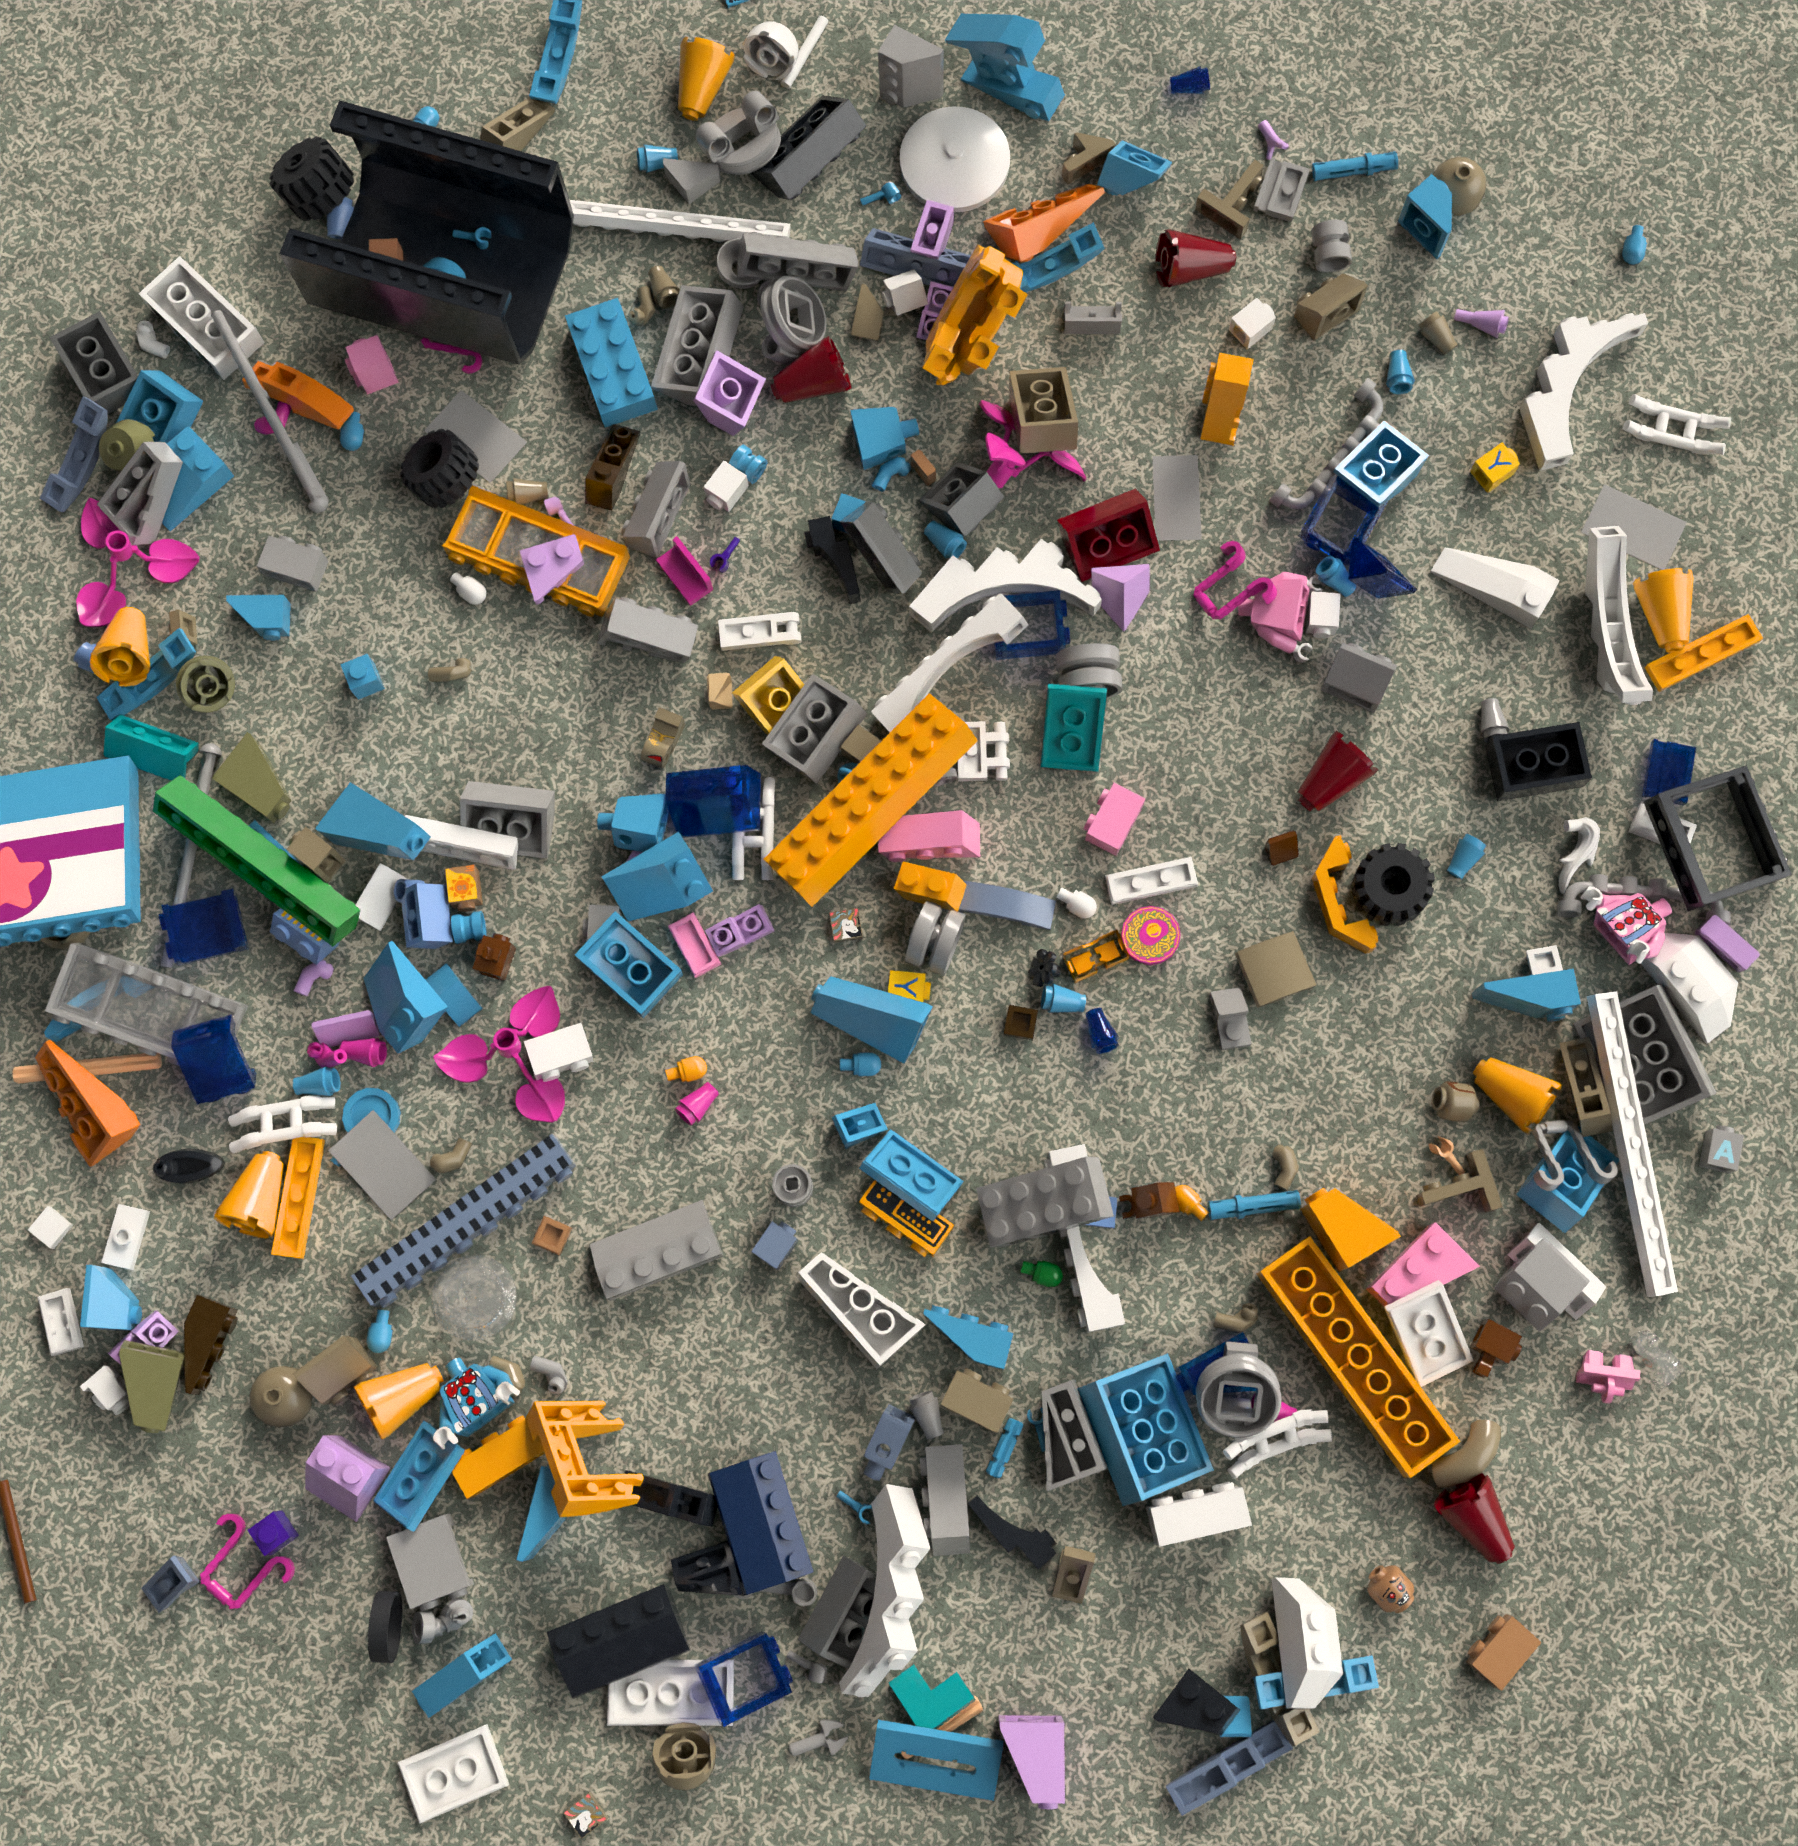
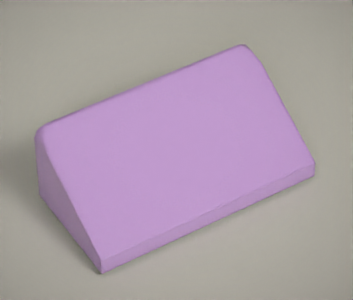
[1695,915,1760,972]
[312,1010,380,1047]

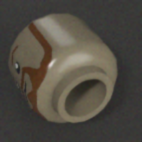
[1432,1081,1480,1122]

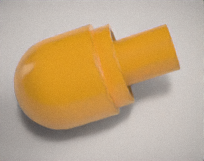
[665,1056,707,1082]
[1175,1185,1209,1221]

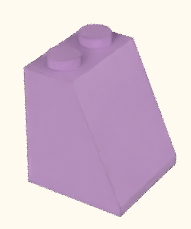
[305,1435,391,1522]
[999,1715,1065,1809]

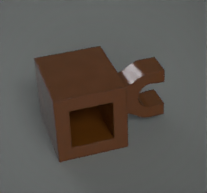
[472,933,516,981]
[1119,1182,1180,1219]
[1470,1319,1522,1378]

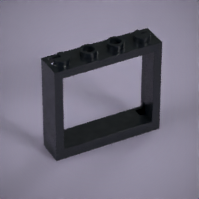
[1643,765,1792,912]

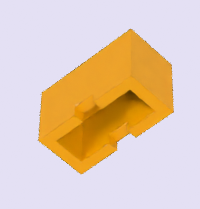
[894,861,967,912]

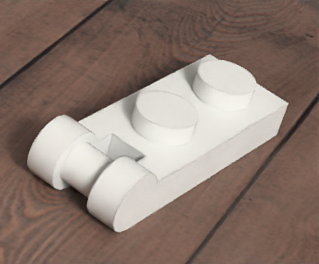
[718,612,802,651]

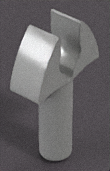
[789,1719,848,1756]

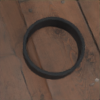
[368,1591,403,1663]

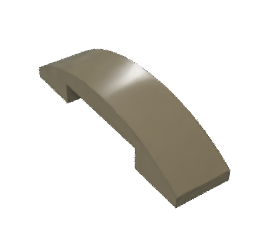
[1240,1612,1319,1746]

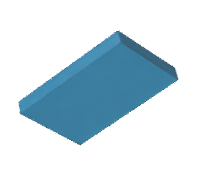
[859,1129,964,1221]
[373,1420,465,1532]

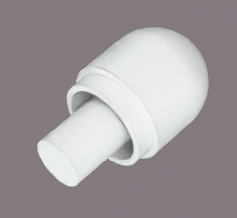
[450,572,487,605]
[1056,888,1097,919]

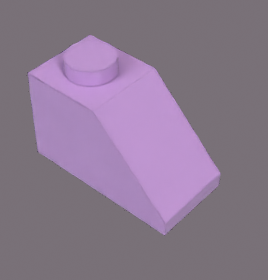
[911,200,954,260]

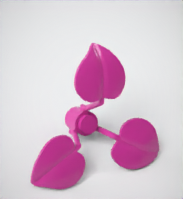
[979,400,1087,488]
[76,498,200,627]
[433,986,565,1123]

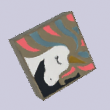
[829,908,863,943]
[563,1792,608,1839]

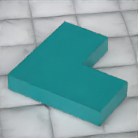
[889,1664,976,1729]

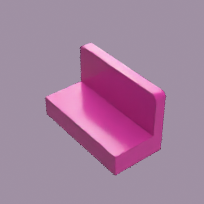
[656,536,713,606]

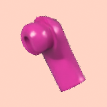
[307,1042,347,1068]

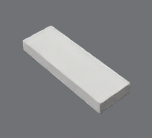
[1105,857,1198,905]

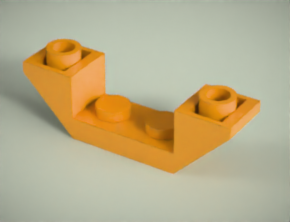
[1312,835,1378,954]

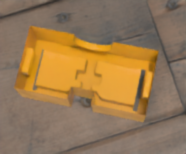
[1062,929,1130,983]

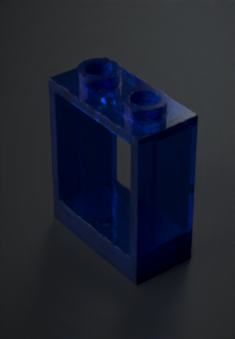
[1298,475,1388,566]
[994,590,1070,660]
[694,1631,793,1727]

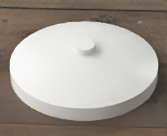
[900,106,1010,212]

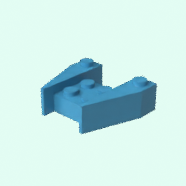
[945,13,1065,121]

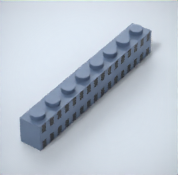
[351,1134,576,1308]

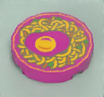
[1121,906,1181,966]

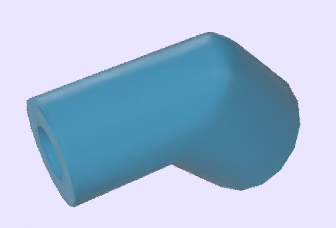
[872,457,911,492]

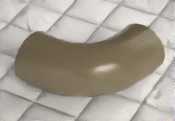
[1432,1420,1501,1488]

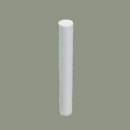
[781,16,828,89]

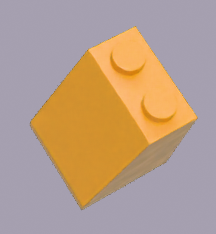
[1300,1188,1401,1272]

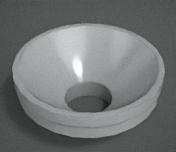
[716,238,761,289]

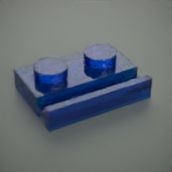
[1642,739,1697,806]

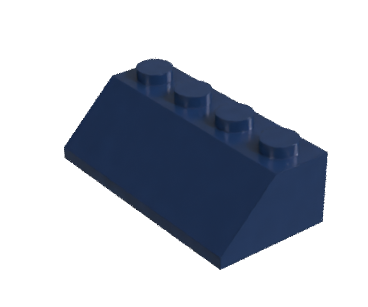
[708,1451,814,1595]

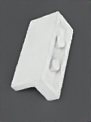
[1508,1223,1606,1320]

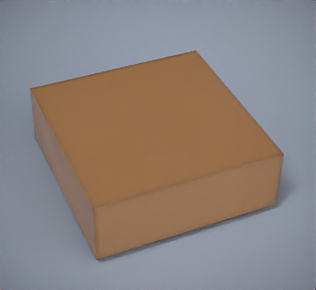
[911,449,936,486]
[532,1216,573,1256]

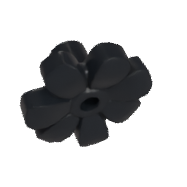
[1028,949,1061,987]

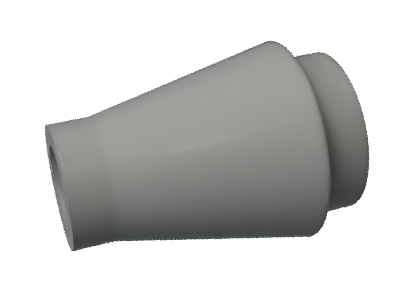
[1480,698,1510,743]
[909,1391,944,1439]

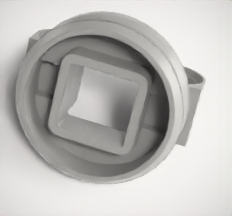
[695,91,781,175]
[757,276,827,365]
[1196,1341,1282,1438]

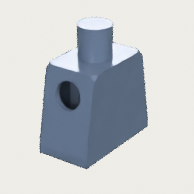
[863,1404,915,1481]

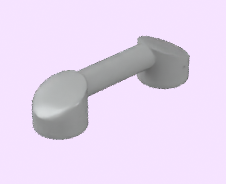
[734,1578,817,1606]

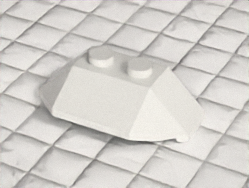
[1641,933,1738,1044]
[1271,1577,1343,1709]

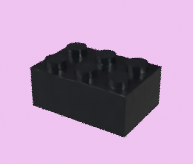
[1485,722,1592,801]

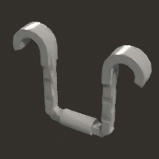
[1532,1120,1618,1191]

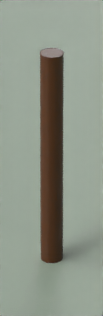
[0,1479,37,1604]

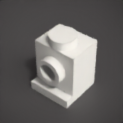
[80,1366,130,1415]

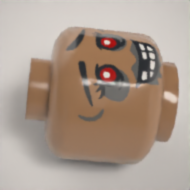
[1367,1565,1414,1613]

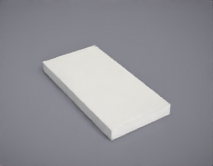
[607,1659,734,1726]

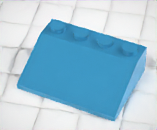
[1077,1353,1214,1506]

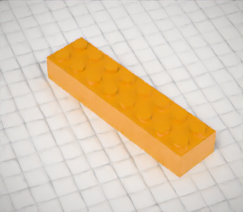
[763,693,978,907]
[1256,1236,1461,1478]

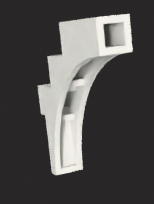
[1519,313,1648,471]
[1585,526,1653,705]
[909,539,1102,632]
[839,1484,930,1697]

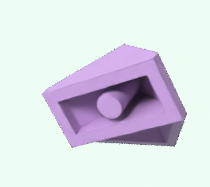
[1091,564,1150,631]

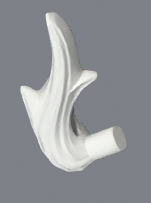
[1559,817,1600,895]

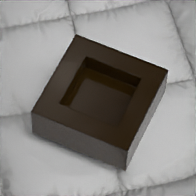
[1004,1005,1038,1041]

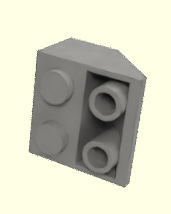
[1321,642,1397,713]

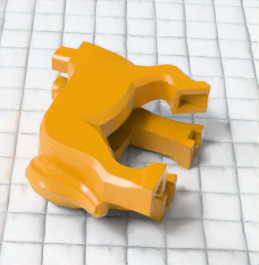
[922,244,1028,386]

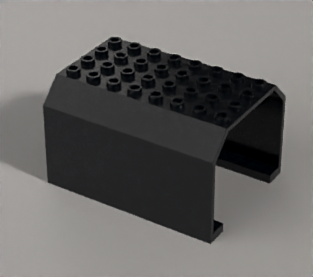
[279,100,574,365]

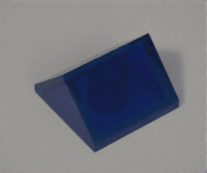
[1348,537,1418,599]

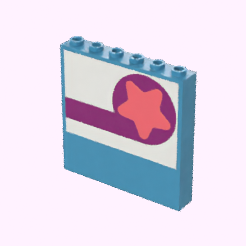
[0,755,141,947]

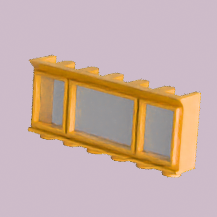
[442,485,630,617]

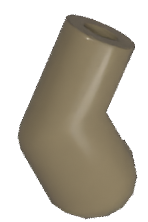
[629,286,655,326]
[1272,1145,1299,1191]

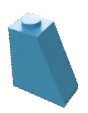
[412,1633,512,1718]

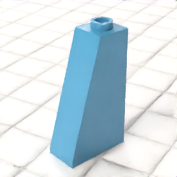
[315,782,431,860]
[810,976,933,1064]

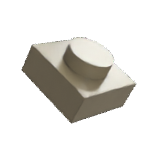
[168,610,198,646]

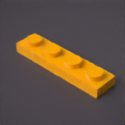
[1644,614,1763,692]
[271,1137,325,1259]

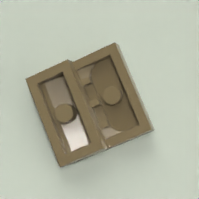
[1234,931,1316,1008]

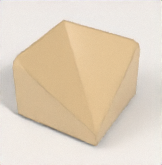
[707,673,733,710]

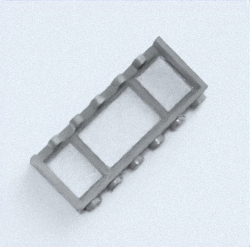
[45,942,249,1077]

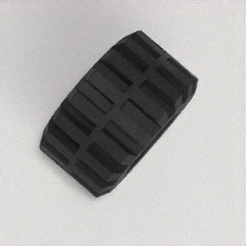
[400,429,479,508]

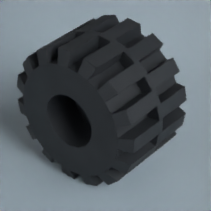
[269,136,354,221]
[1352,843,1435,926]

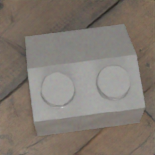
[1494,1237,1590,1332]

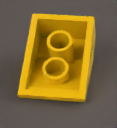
[732,656,805,735]

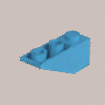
[923,1305,1013,1370]

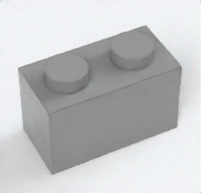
[256,535,328,592]

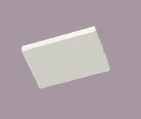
[1384,1280,1474,1387]
[398,1724,509,1824]

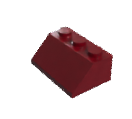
[1057,488,1160,582]

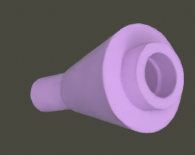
[1454,309,1509,338]

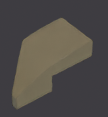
[851,284,884,341]

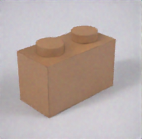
[1466,1614,1542,1691]

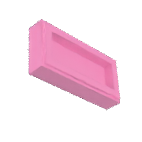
[668,912,721,978]

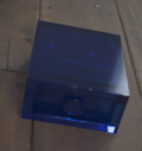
[158,888,249,966]
[171,1014,256,1105]

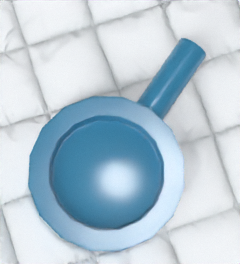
[330,1088,401,1167]

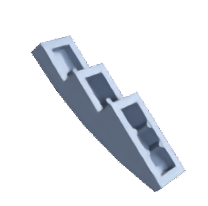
[1166,1720,1293,1816]

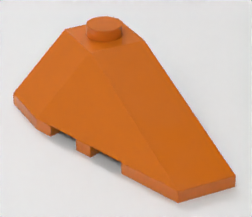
[983,184,1105,263]
[35,1040,141,1167]

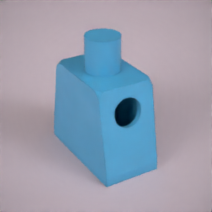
[850,407,920,470]
[597,794,669,852]

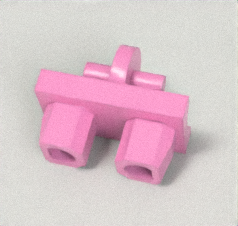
[1576,1350,1640,1404]

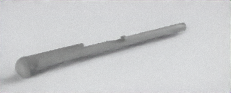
[211,310,329,513]
[160,743,222,968]

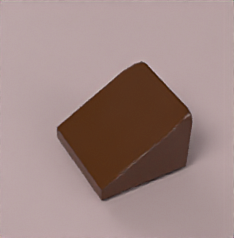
[1264,830,1299,866]

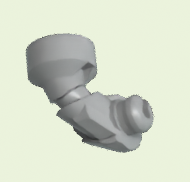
[412,1598,473,1644]

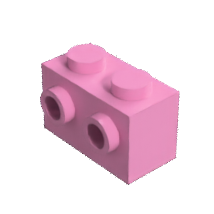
[345,335,399,395]
[1084,783,1145,856]

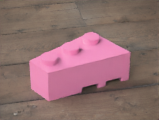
[878,810,980,862]
[1366,1222,1480,1307]

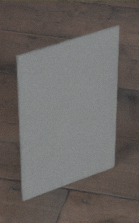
[424,390,527,483]
[1152,455,1202,541]
[1581,484,1687,570]
[328,1110,437,1220]

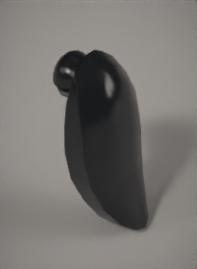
[153,1148,225,1184]

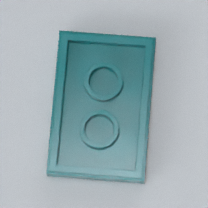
[1040,684,1107,772]

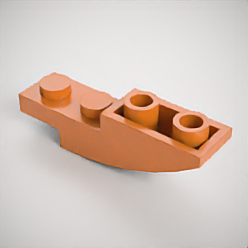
[242,361,354,430]

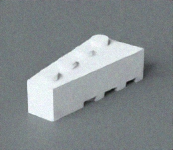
[797,1252,926,1369]

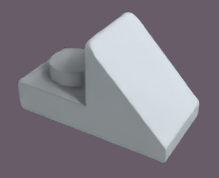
[1210,987,1252,1050]

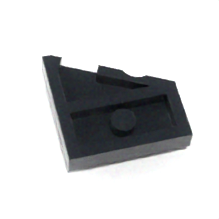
[671,1540,743,1595]
[1153,1669,1240,1736]

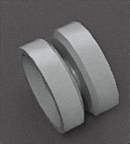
[1056,643,1123,699]
[905,901,966,976]

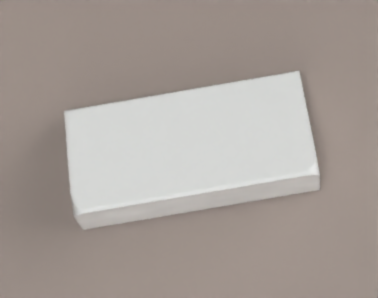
[356,863,407,931]

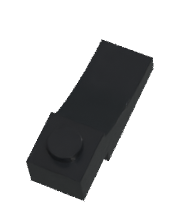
[804,516,861,604]
[625,1470,718,1527]
[968,1495,1057,1569]

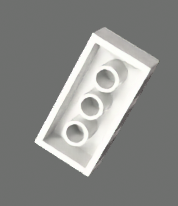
[139,256,265,380]

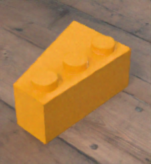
[1200,353,1254,446]

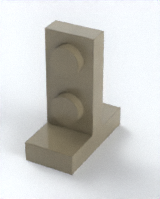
[1195,159,1264,240]
[1416,1149,1503,1213]

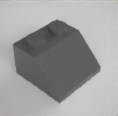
[918,462,1004,536]

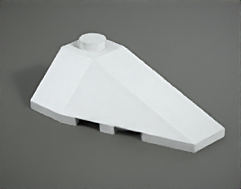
[1430,547,1560,629]

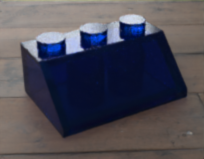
[665,765,761,838]

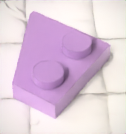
[520,534,584,605]

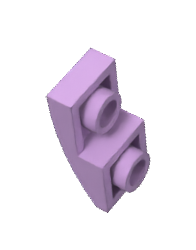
[916,281,953,340]
[705,904,774,957]
[108,1310,179,1365]

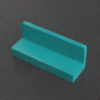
[104,714,199,781]

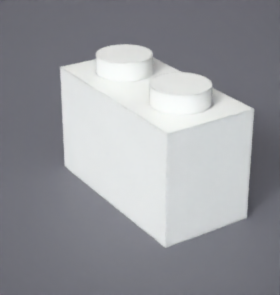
[524,1023,593,1082]

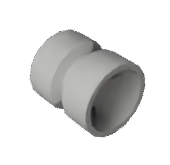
[1311,219,1352,272]
[772,1164,814,1207]

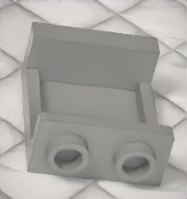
[386,1513,474,1612]

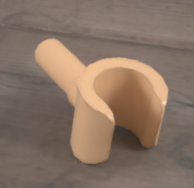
[1429,1136,1465,1175]

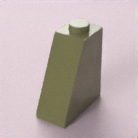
[212,732,292,823]
[119,1340,185,1433]

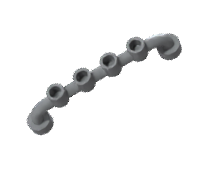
[1269,378,1383,509]
[1557,874,1731,926]

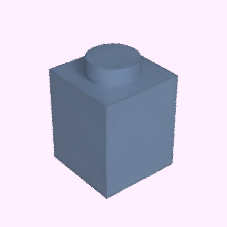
[751,1221,799,1270]

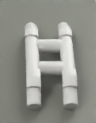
[1623,394,1731,455]
[732,777,775,880]
[228,1096,337,1154]
[1223,1409,1332,1479]

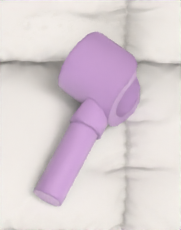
[544,497,573,525]

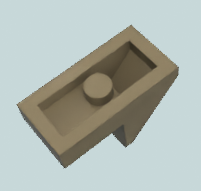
[1062,133,1116,185]
[1052,1546,1096,1604]

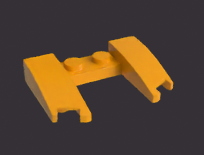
[526,1401,644,1517]

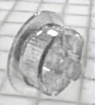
[432,1255,517,1341]

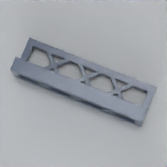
[860,228,971,287]

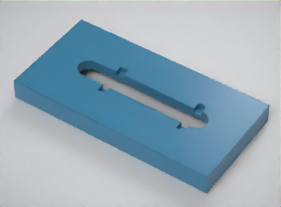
[869,1720,1003,1801]

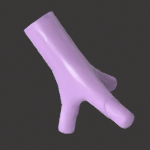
[1258,120,1289,160]

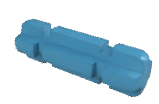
[986,1418,1023,1478]

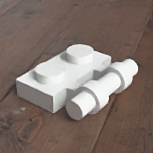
[957,721,1010,782]

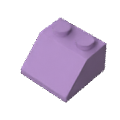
[693,350,766,436]

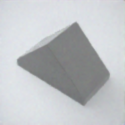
[663,158,721,204]

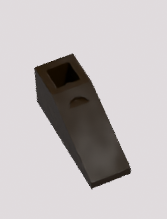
[585,424,640,511]
[184,1295,238,1395]

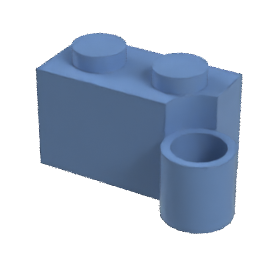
[394,879,453,949]

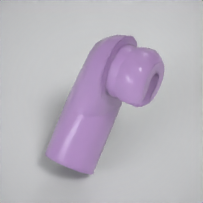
[294,960,334,996]

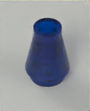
[1170,66,1211,94]
[1085,1007,1119,1054]

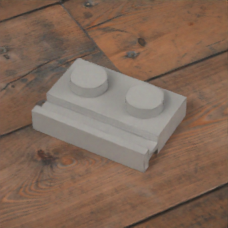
[1253,157,1310,223]

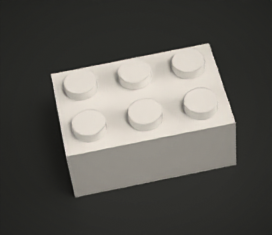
[1146,1482,1252,1547]

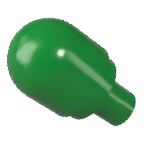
[1020,1260,1063,1288]

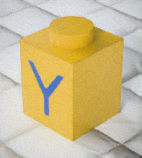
[1470,442,1520,493]
[888,970,931,1002]

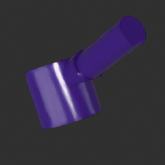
[710,537,740,573]

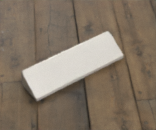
[405,815,518,870]

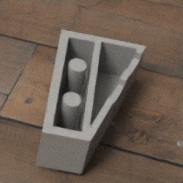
[1042,1379,1108,1491]

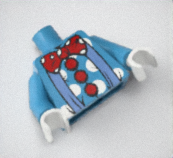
[433,1358,520,1450]

